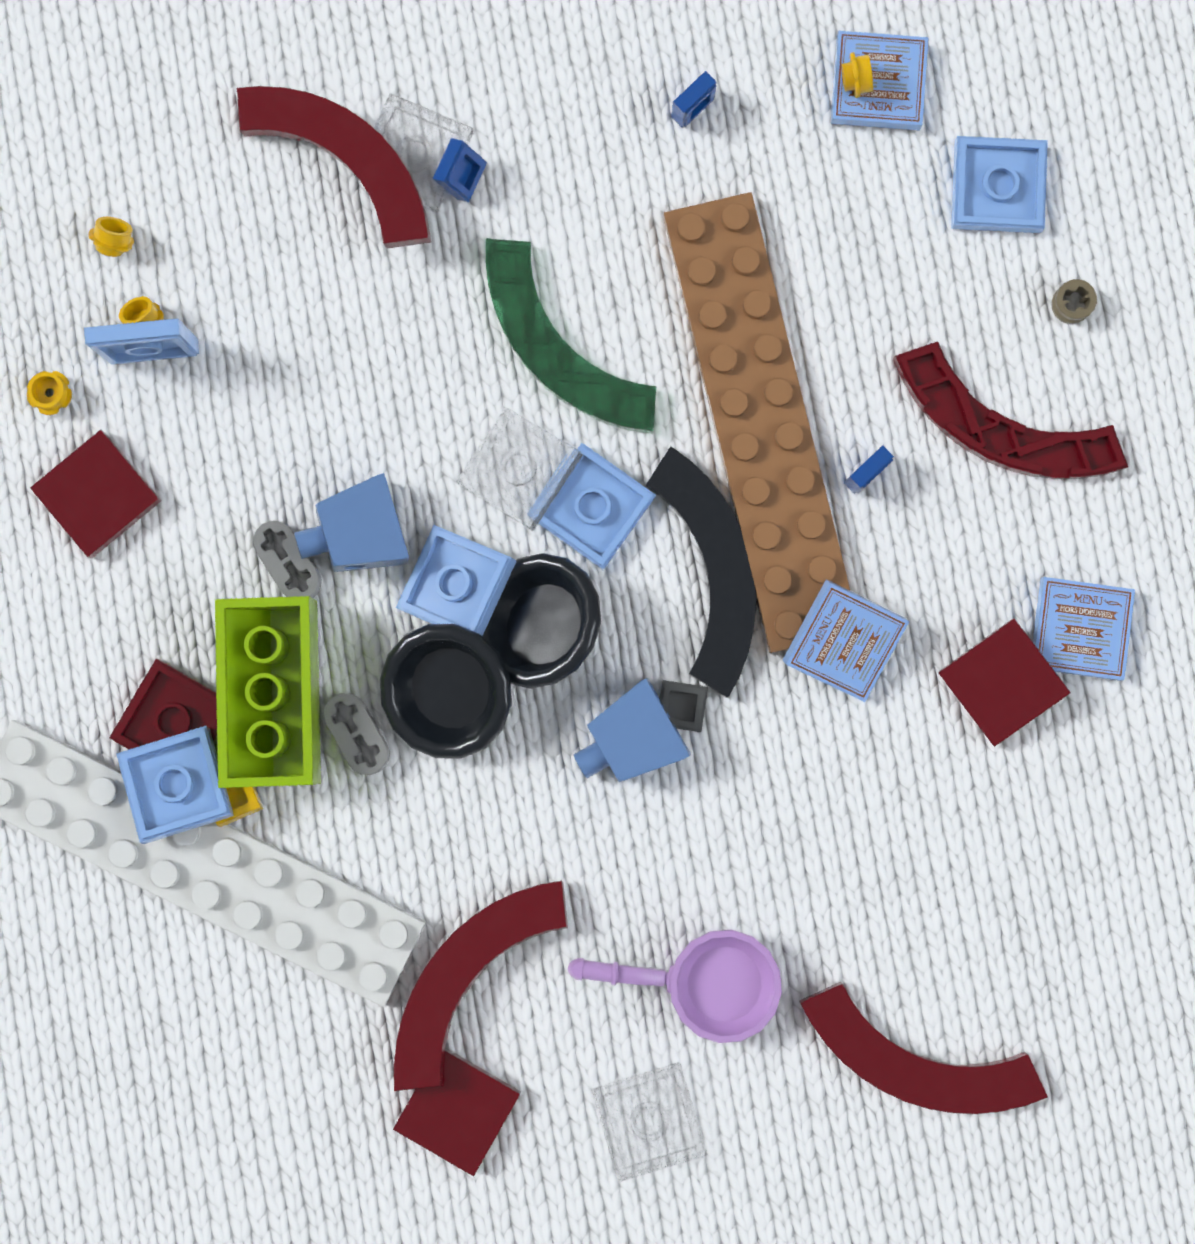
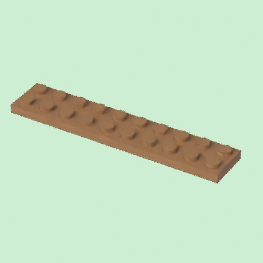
[663,192,850,653]

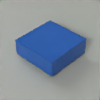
[671,71,717,127]
[432,138,487,203]
[844,445,894,494]

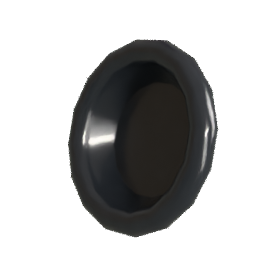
[482,553,601,689]
[380,624,512,759]

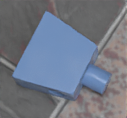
[294,473,409,572]
[573,678,691,782]

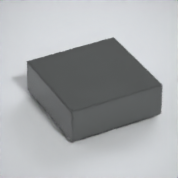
[660,680,708,732]

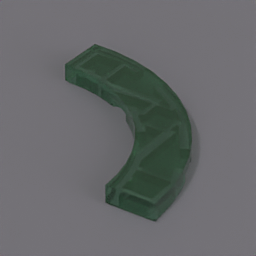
[485,238,657,434]

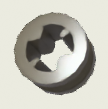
[1051,279,1097,324]

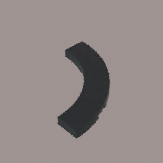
[646,446,756,698]

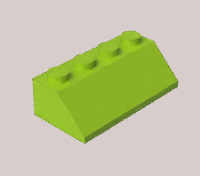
[215,596,321,788]

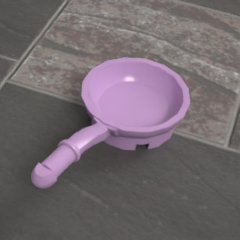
[568,930,782,1043]

